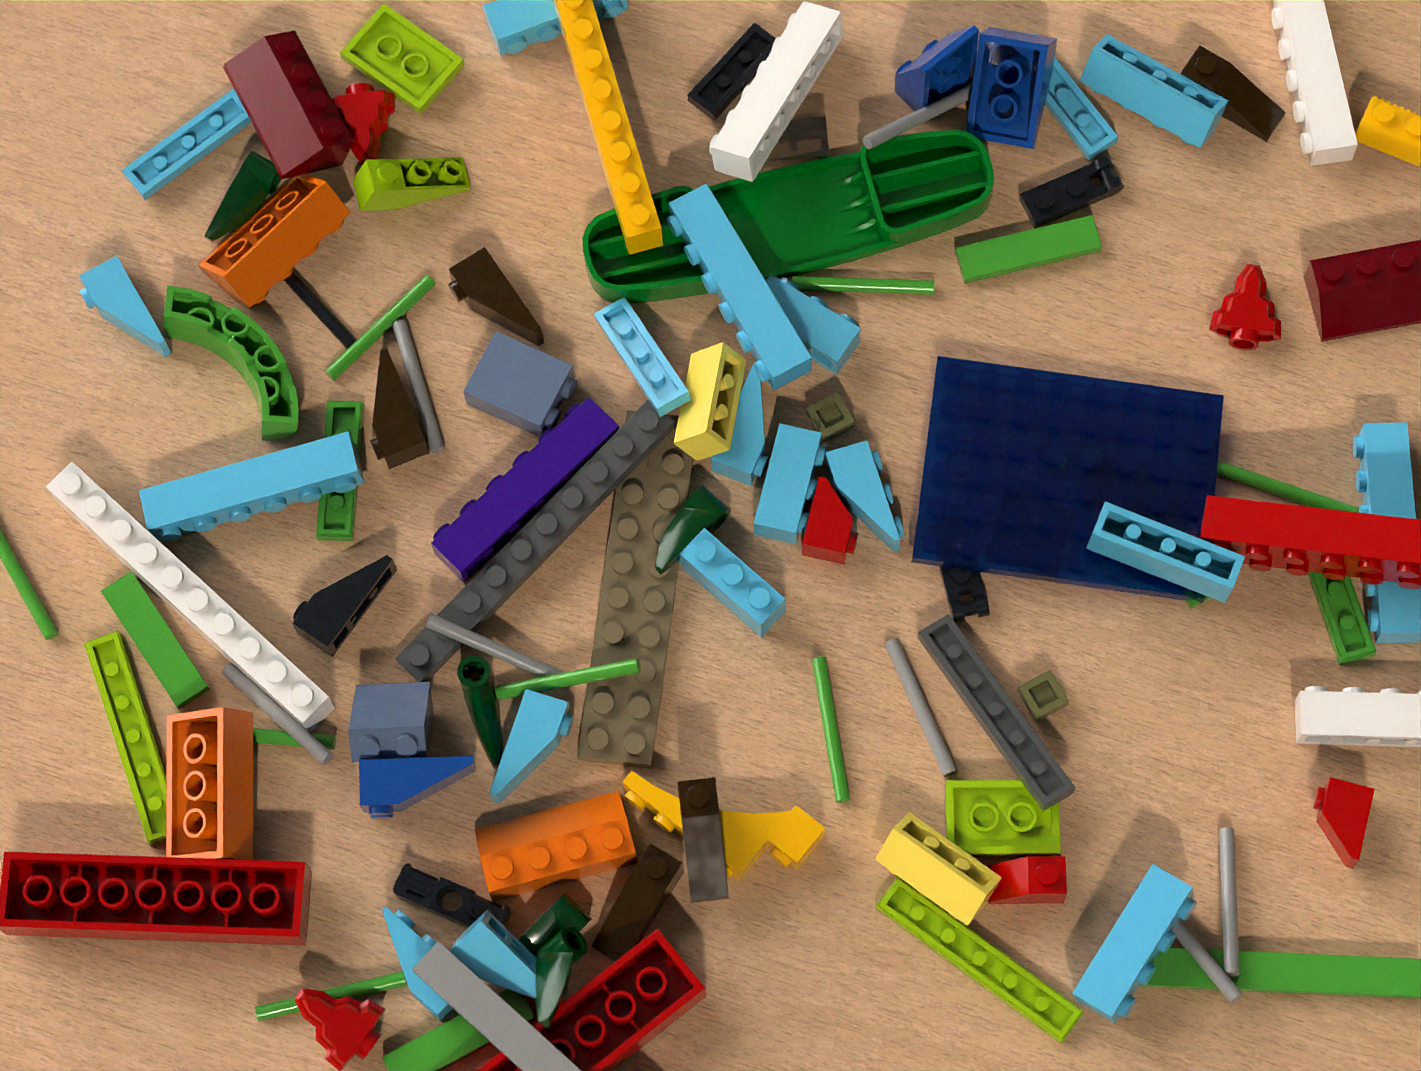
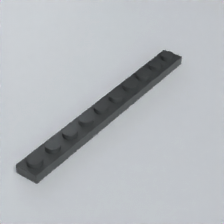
[395,400,676,682]

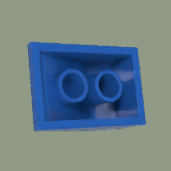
[894,25,979,112]
[966,27,1057,149]
[359,756,475,819]

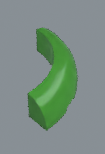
[164,285,299,441]

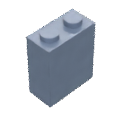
[463,331,577,437]
[348,682,433,762]

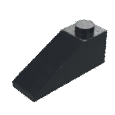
[292,555,397,657]

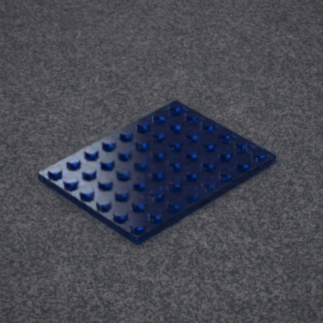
[911,356,1224,603]

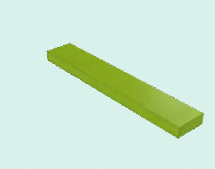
[84,630,166,847]
[875,877,1084,1044]

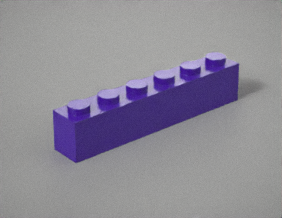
[431,397,619,583]

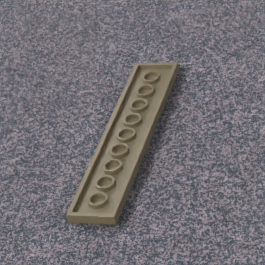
[577,410,694,769]

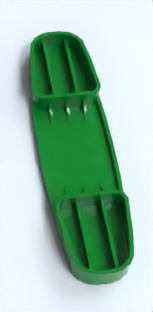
[582,129,994,303]

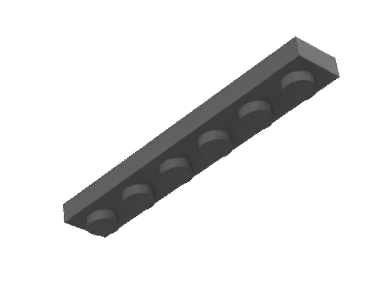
[917,614,1075,811]

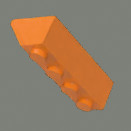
[198,174,351,308]
[166,707,253,860]
[474,791,638,901]

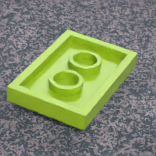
[340,3,465,115]
[945,780,1061,857]

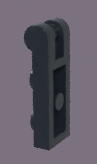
[1019,156,1124,229]
[929,519,990,623]

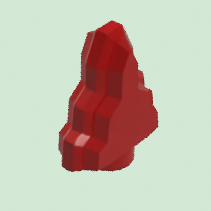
[332,83,395,166]
[1209,264,1281,350]
[294,988,386,1071]

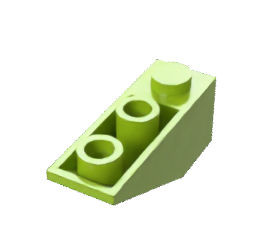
[352,157,471,211]

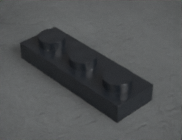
[687,22,776,121]

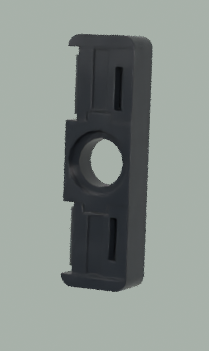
[393,863,511,928]

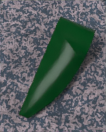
[205,151,282,241]
[655,486,731,575]
[457,656,503,766]
[518,892,592,958]
[536,926,588,1028]

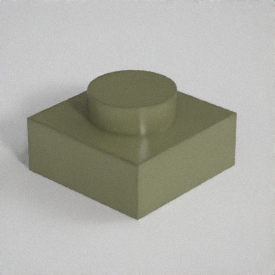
[806,392,855,442]
[1017,670,1069,722]

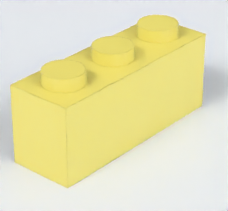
[674,342,747,461]
[875,812,1002,926]

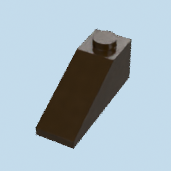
[1181,45,1286,142]
[448,247,544,346]
[370,348,429,469]
[677,777,729,903]
[591,843,684,962]

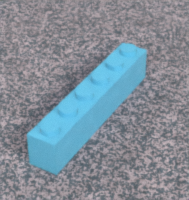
[667,184,812,390]
[1353,422,1421,644]
[139,431,365,542]

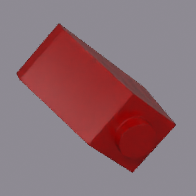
[802,477,859,565]
[1313,777,1375,869]
[987,856,1067,904]

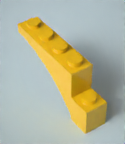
[622,770,826,882]

